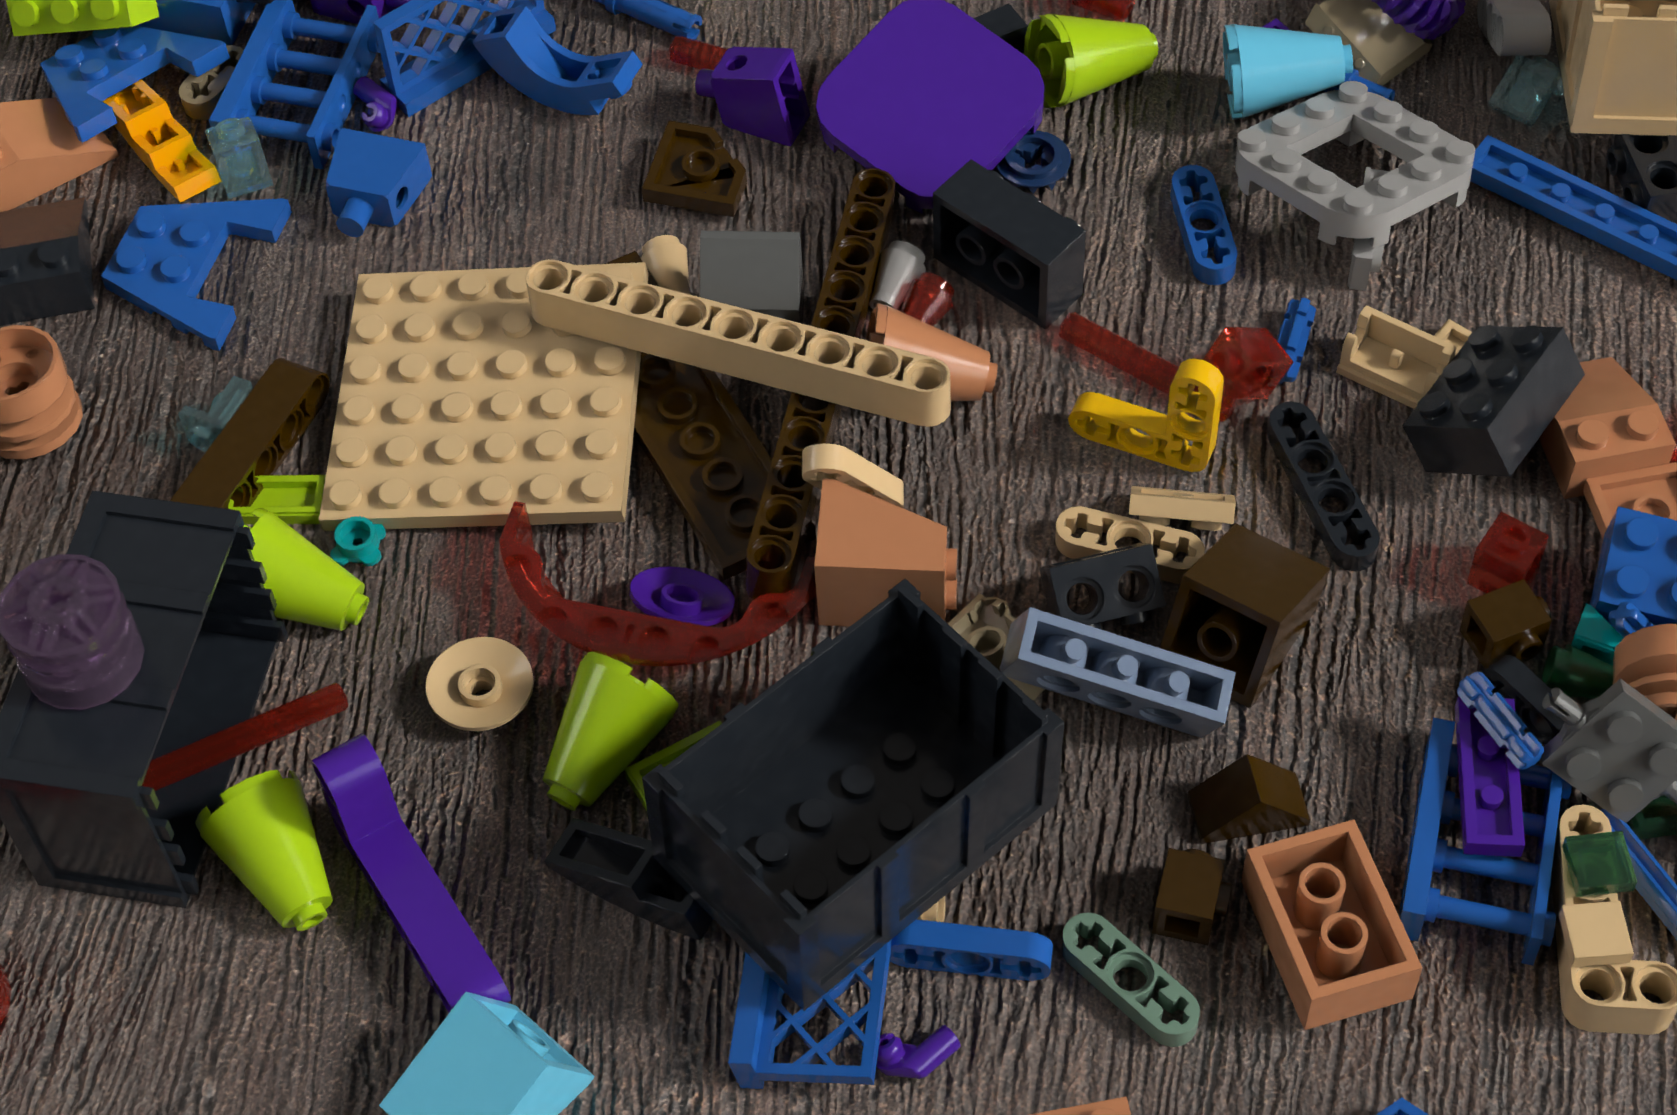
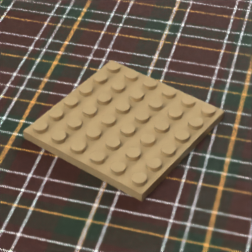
[319,262,649,531]

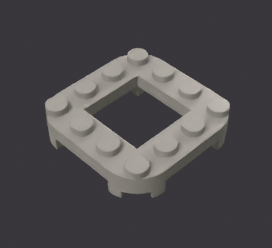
[1235,81,1475,248]

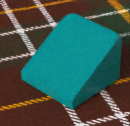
[1567,603,1624,675]

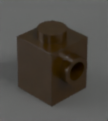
[1459,579,1552,669]
[1152,848,1232,946]

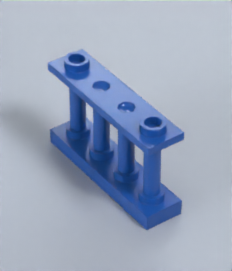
[209,0,380,169]
[1399,717,1572,966]

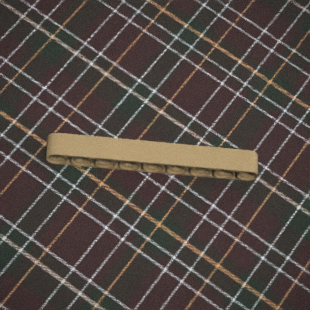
[525,259,951,427]

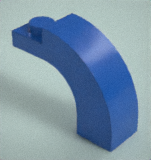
[472,6,643,115]

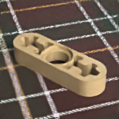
[802,444,904,508]
[1055,506,1205,584]

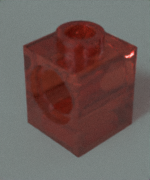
[1202,327,1293,399]
[1467,511,1549,593]

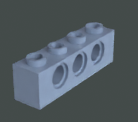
[1000,607,1236,738]

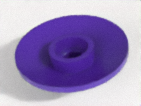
[629,566,735,629]

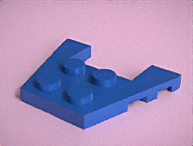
[40,26,230,143]
[101,198,292,351]

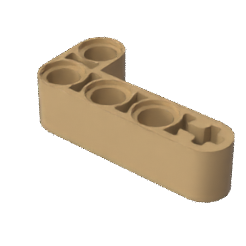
[1551,804,1677,1035]

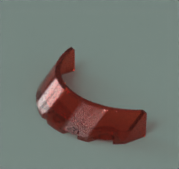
[499,501,817,666]

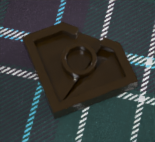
[642,120,747,217]

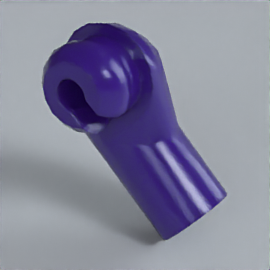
[353,76,397,132]
[876,1025,961,1079]

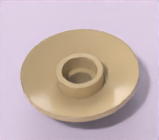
[426,637,534,731]

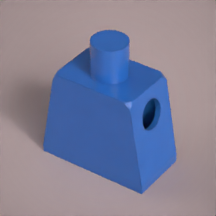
[326,128,432,237]

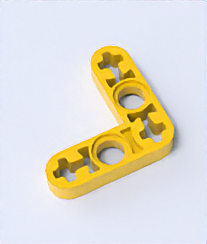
[1068,358,1224,472]

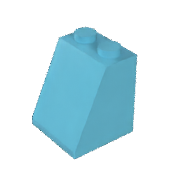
[379,992,595,1115]

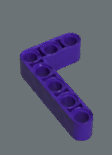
[311,733,511,1013]

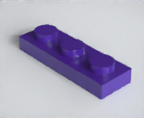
[1455,696,1525,857]

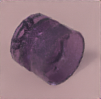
[0,554,145,710]

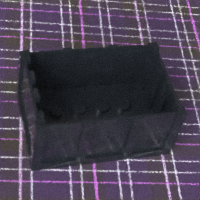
[0,490,288,908]
[642,579,1064,1011]

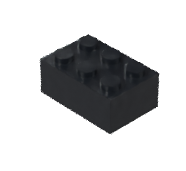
[933,159,1086,330]
[1402,325,1585,477]

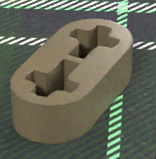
[179,45,244,120]

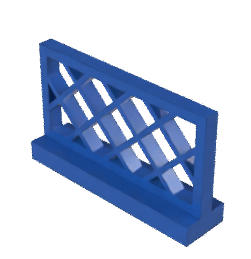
[373,0,556,117]
[728,939,892,1089]

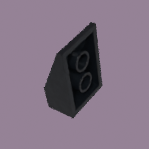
[0,197,95,326]

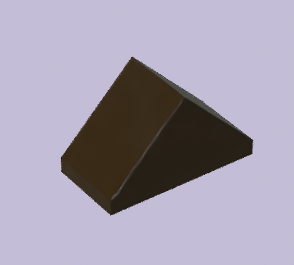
[1188,754,1310,844]

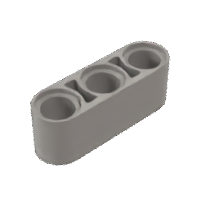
[1477,0,1551,56]

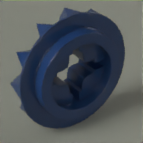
[996,131,1071,194]

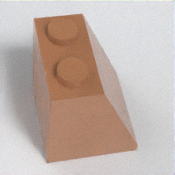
[814,478,957,627]

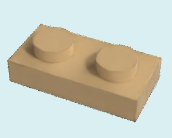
[1129,486,1236,531]

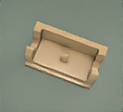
[1336,305,1457,409]

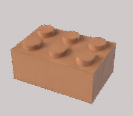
[1241,819,1422,1030]

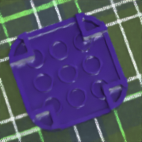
[816,0,1044,214]

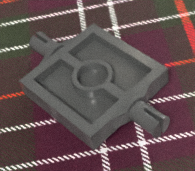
[1541,678,1677,823]

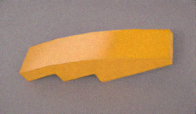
[102,79,222,203]

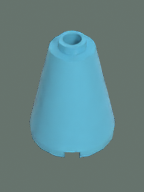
[1223,24,1353,120]

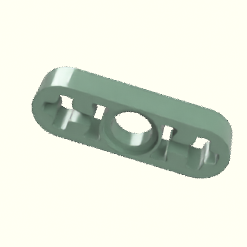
[1062,913,1200,1047]

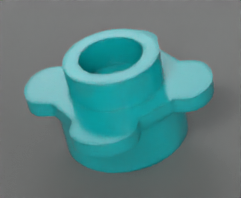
[330,516,386,566]

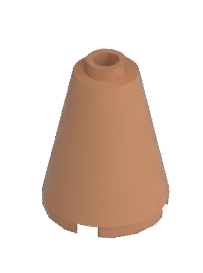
[865,303,998,402]

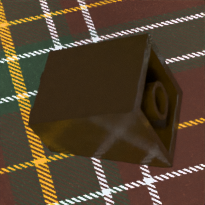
[1160,523,1330,708]

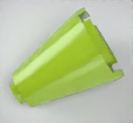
[1024,13,1158,108]
[243,508,369,631]
[542,652,679,811]
[195,770,333,931]

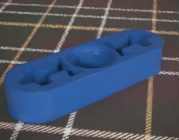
[1170,165,1237,285]
[890,919,1053,981]

